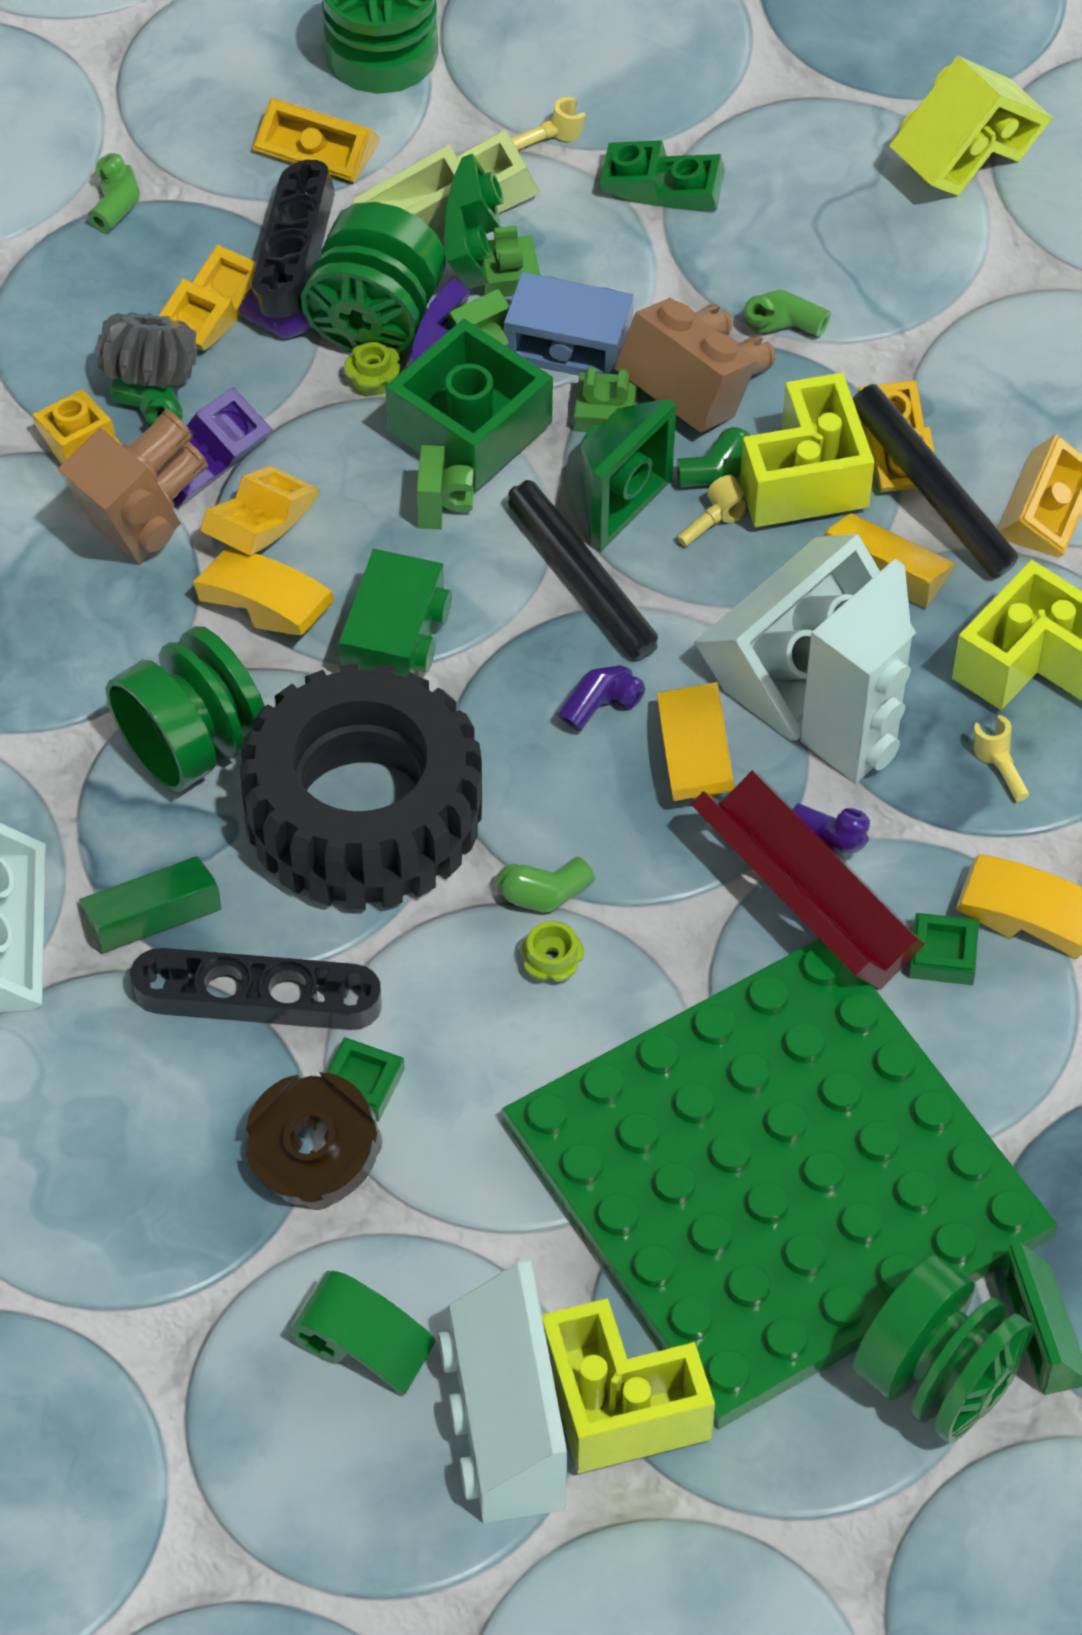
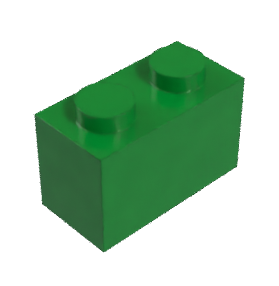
[338,548,452,678]

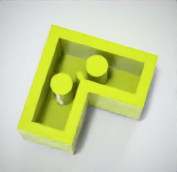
[889,55,1053,196]
[740,372,875,528]
[952,559,1082,710]
[542,1298,715,1474]

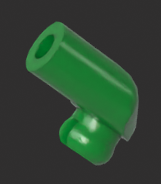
[110,379,183,426]
[677,427,751,488]

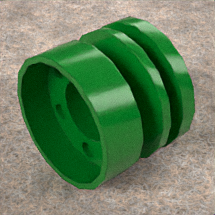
[322,0,438,94]
[301,202,446,353]
[105,626,265,792]
[852,1255,1034,1443]

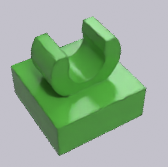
[482,225,540,297]
[444,289,510,346]
[574,367,637,432]
[417,445,474,530]

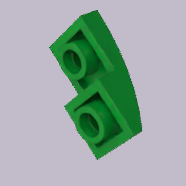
[599,140,725,210]
[445,153,504,289]

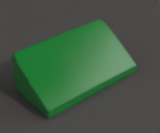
[79,856,221,953]
[1002,1242,1082,1395]

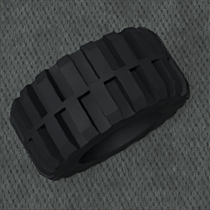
[239,664,482,909]

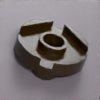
[246,1072,383,1210]

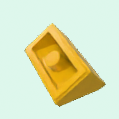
[252,97,380,183]
[997,434,1082,558]
[824,513,956,609]

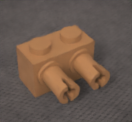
[614,297,775,433]
[57,409,208,565]

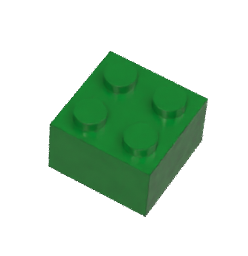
[385,318,553,492]

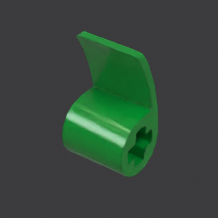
[290,1271,435,1396]

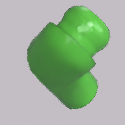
[88,153,140,233]
[744,290,831,337]
[496,856,595,913]

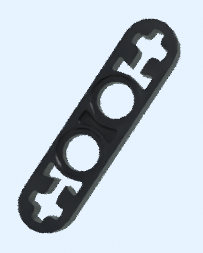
[252,160,335,319]
[130,948,382,1030]

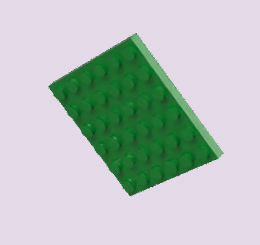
[502,939,1058,1430]

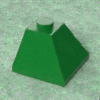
[579,398,676,553]

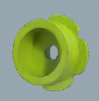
[344,342,401,396]
[521,921,584,982]

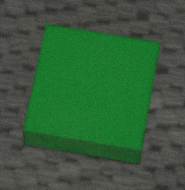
[909,913,979,985]
[326,1037,405,1122]

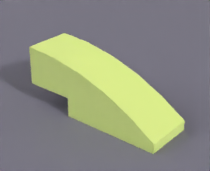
[352,129,540,234]

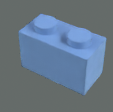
[504,272,634,376]

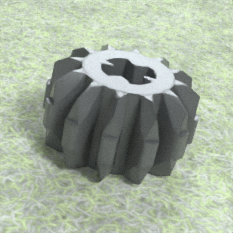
[97,312,197,388]

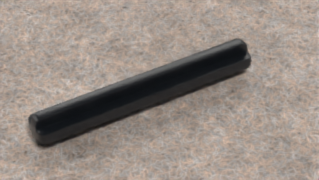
[852,384,1018,578]
[508,480,658,660]

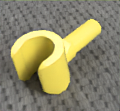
[511,97,586,150]
[676,475,746,547]
[973,715,1030,802]

